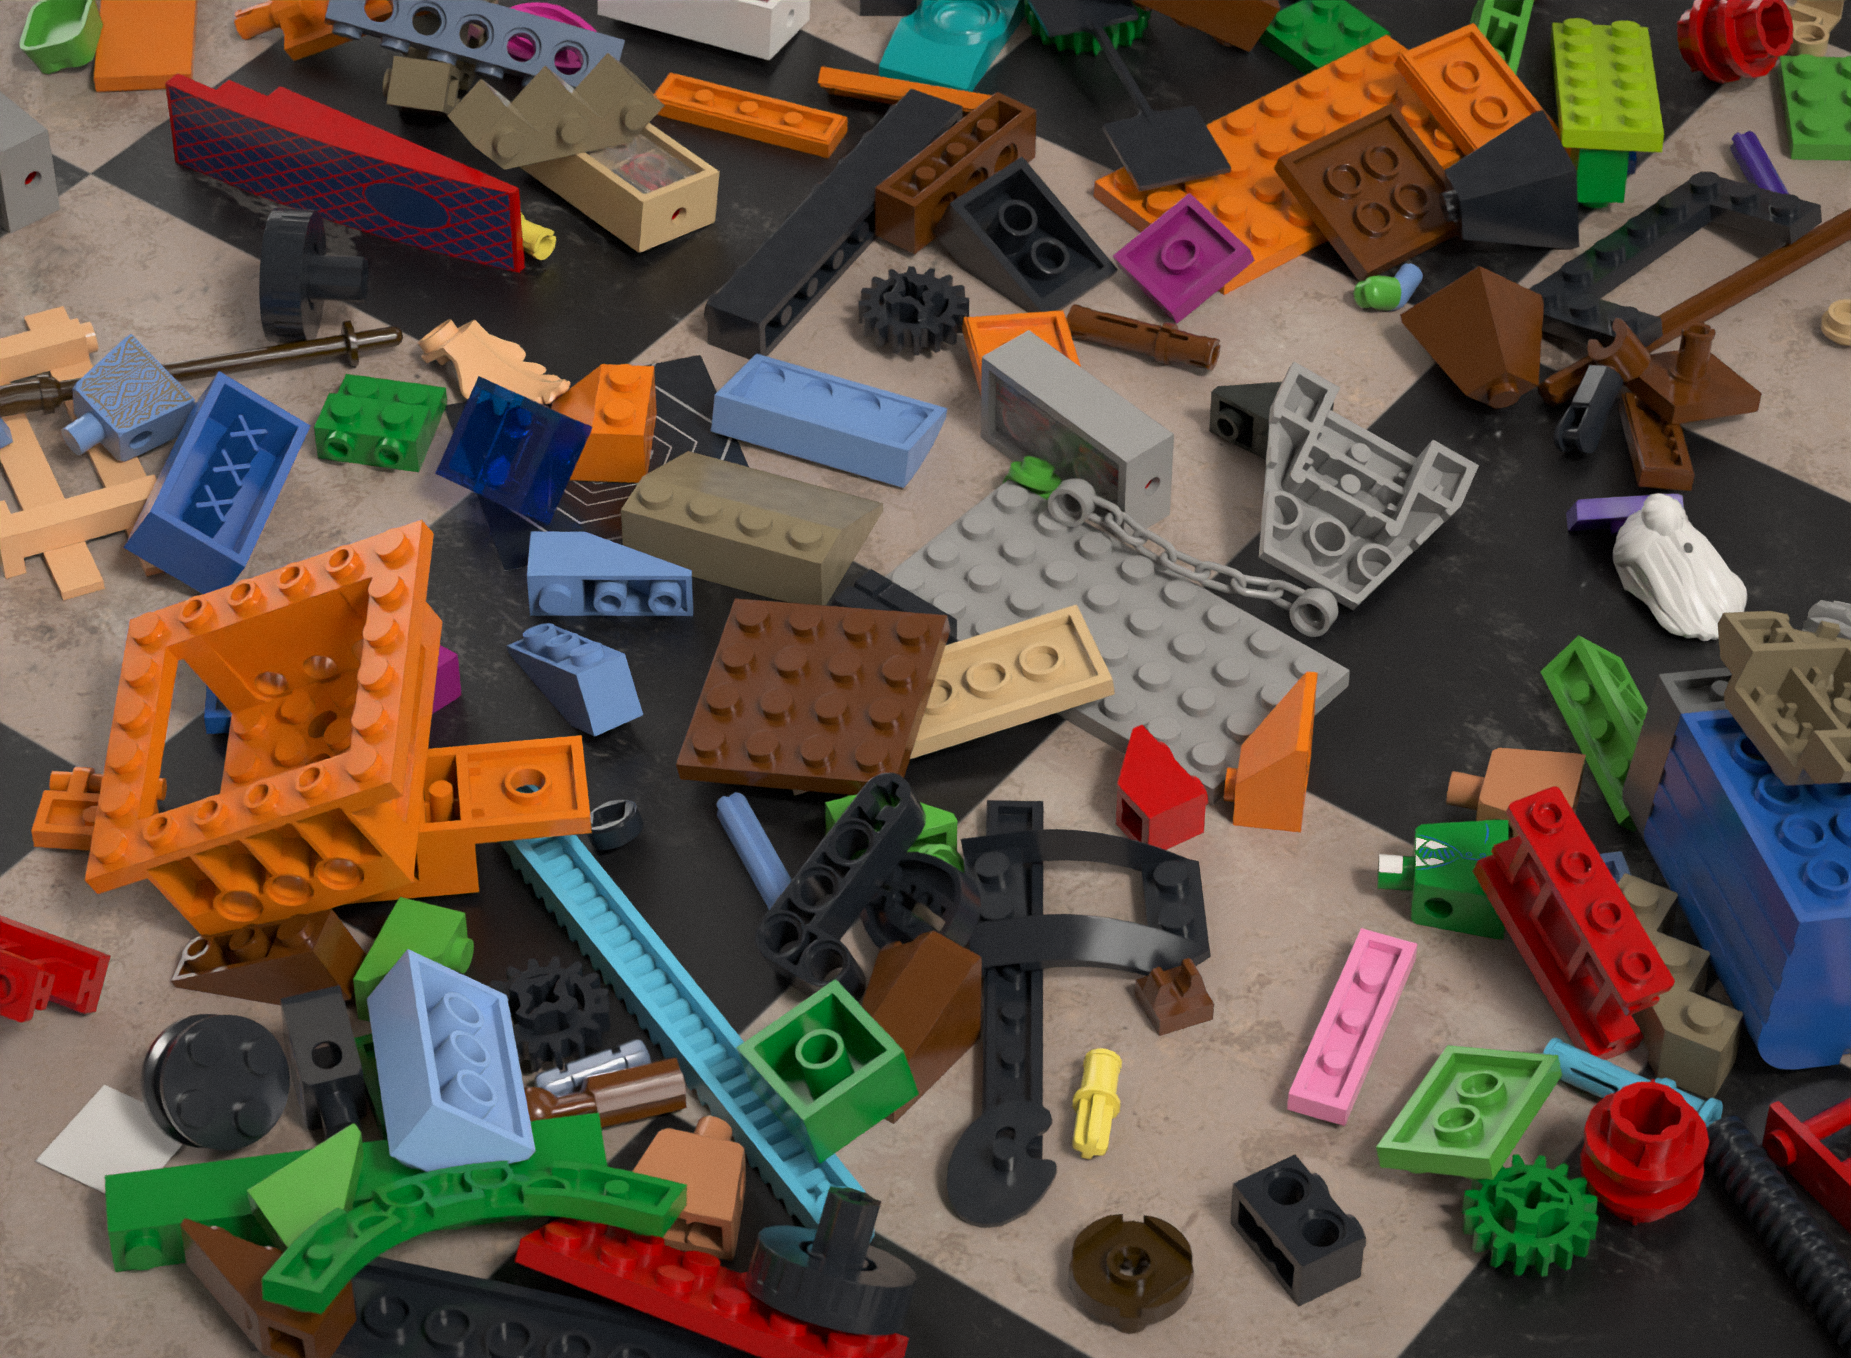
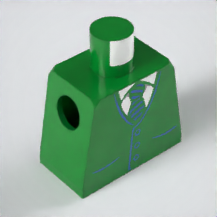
[1377,820,1509,940]

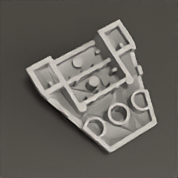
[1259,362,1479,610]

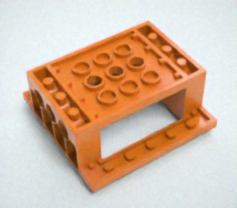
[85,520,443,935]

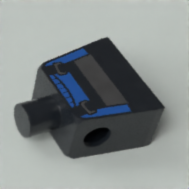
[280,985,367,1140]

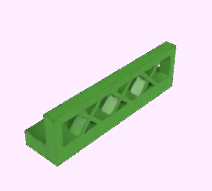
[1540,635,1648,832]

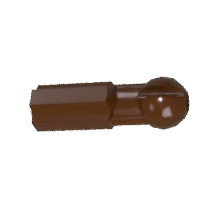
[524,1057,687,1128]

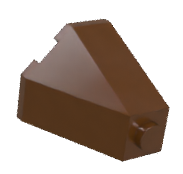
[1400,266,1544,409]
[862,930,982,1124]

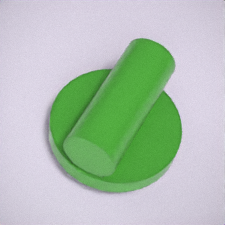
[1002,456,1061,500]

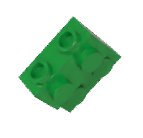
[314,374,448,472]

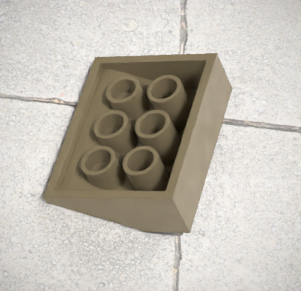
[621,451,883,606]

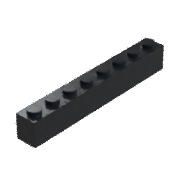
[704,89,962,360]

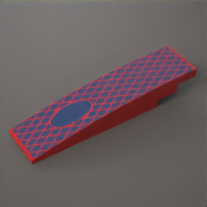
[165,73,525,273]

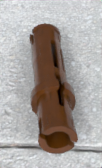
[1066,304,1221,371]

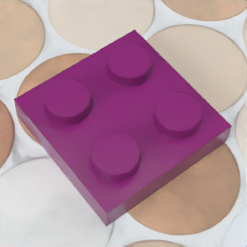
[1113,193,1255,324]

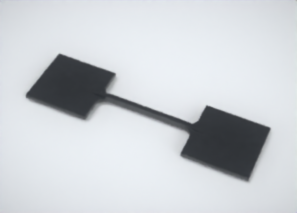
[1027,0,1232,192]

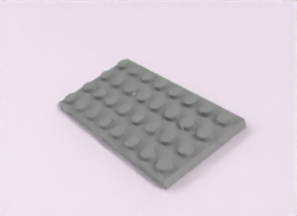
[885,479,1350,805]

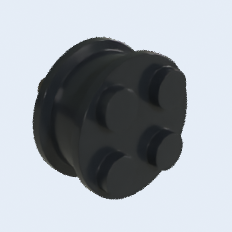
[141,1014,290,1150]

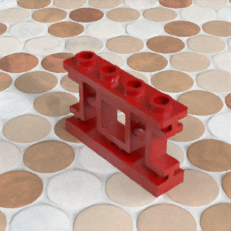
[1472,786,1675,1060]
[0,915,111,1023]

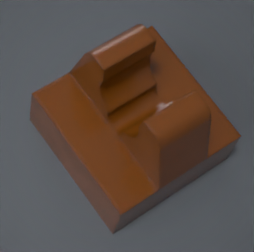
[1135,958,1214,1036]

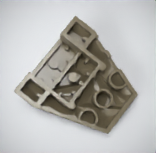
[1717,611,1851,785]

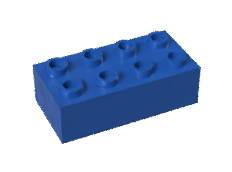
[123,371,311,594]

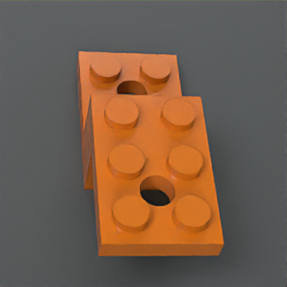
[347,735,592,904]

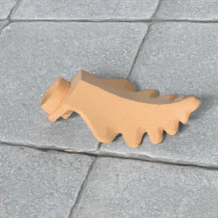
[418,319,571,416]

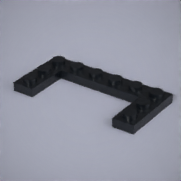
[1529,171,1822,348]

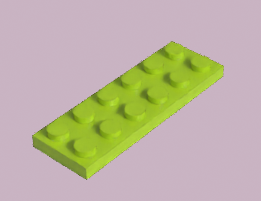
[1551,18,1664,152]

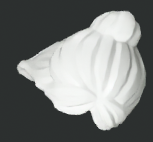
[1613,493,1747,641]

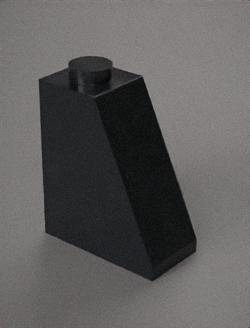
[1439,110,1579,249]

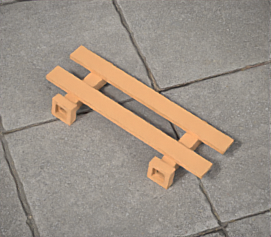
[0,306,164,601]

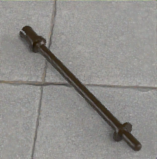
[0,320,403,417]

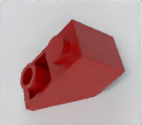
[1116,725,1208,850]

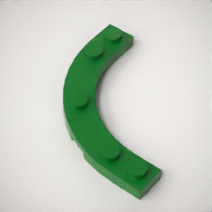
[262,1161,687,1314]

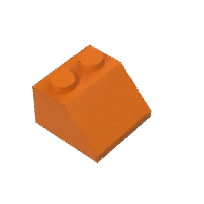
[541,364,657,483]

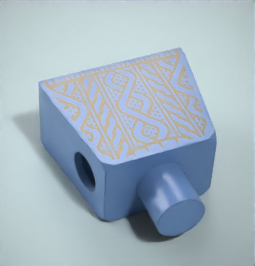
[61,334,195,461]

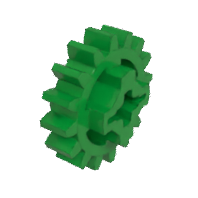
[1462,1154,1599,1277]

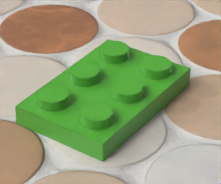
[1777,54,1851,161]
[1376,1045,1562,1180]

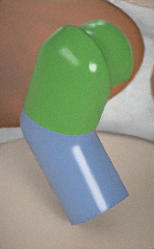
[1353,264,1423,311]

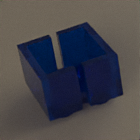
[435,376,593,524]

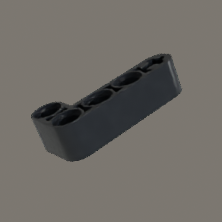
[755,773,926,1002]

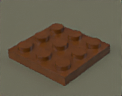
[1273,103,1460,281]

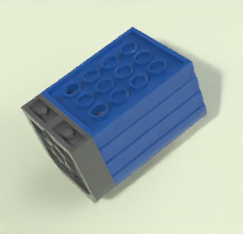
[1622,667,1851,1070]

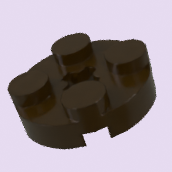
[1068,1214,1194,1334]

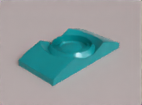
[879,0,1025,92]

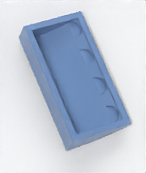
[711,353,947,488]

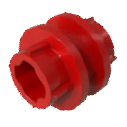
[1677,0,1794,84]
[1579,1079,1709,1226]

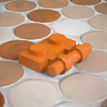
[31,767,167,851]

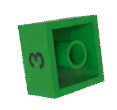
[736,979,919,1164]

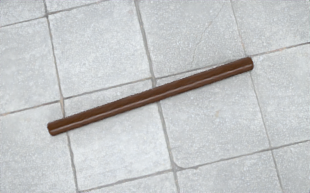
[1538,208,1851,407]

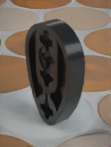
[860,852,981,950]

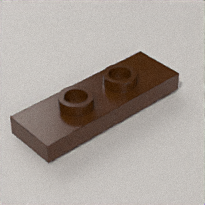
[1618,392,1695,491]

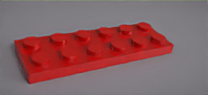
[515,1217,909,1358]

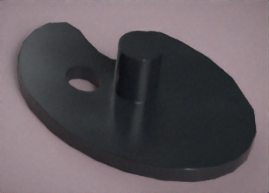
[947,1100,1057,1228]

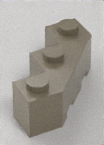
[383,0,499,118]
[448,53,665,170]
[1618,873,1743,1099]

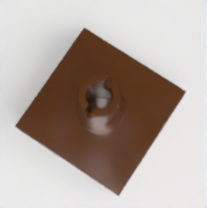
[1623,322,1762,425]

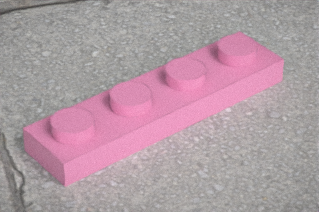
[1287,928,1417,1126]

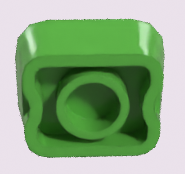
[20,0,103,74]

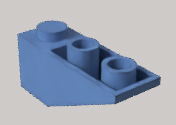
[527,532,693,616]
[507,623,643,736]

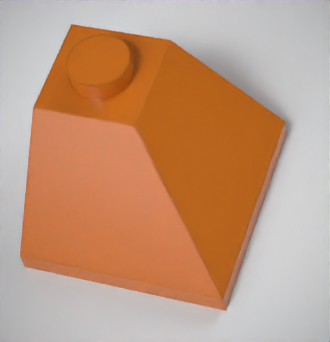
[1224,671,1318,833]

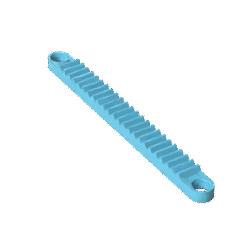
[499,785,875,1242]

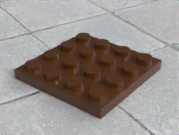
[676,598,950,795]

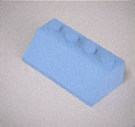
[367,949,536,1172]

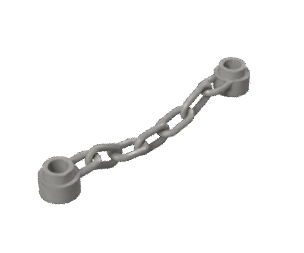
[1048,479,1338,637]

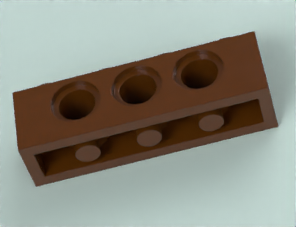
[875,92,1036,254]

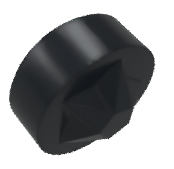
[587,799,644,850]

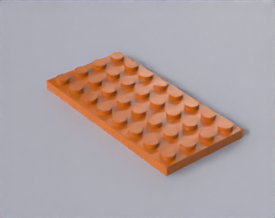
[1094,35,1466,295]

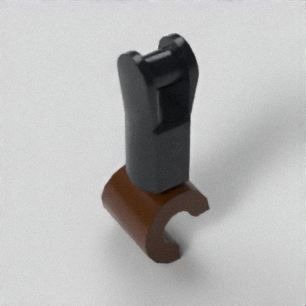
[1554,318,1651,453]

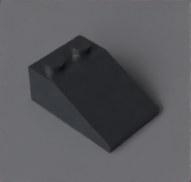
[933,157,1118,313]

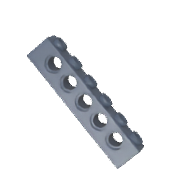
[324,0,625,89]

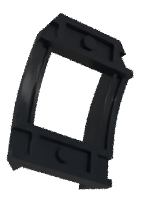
[960,829,1211,976]

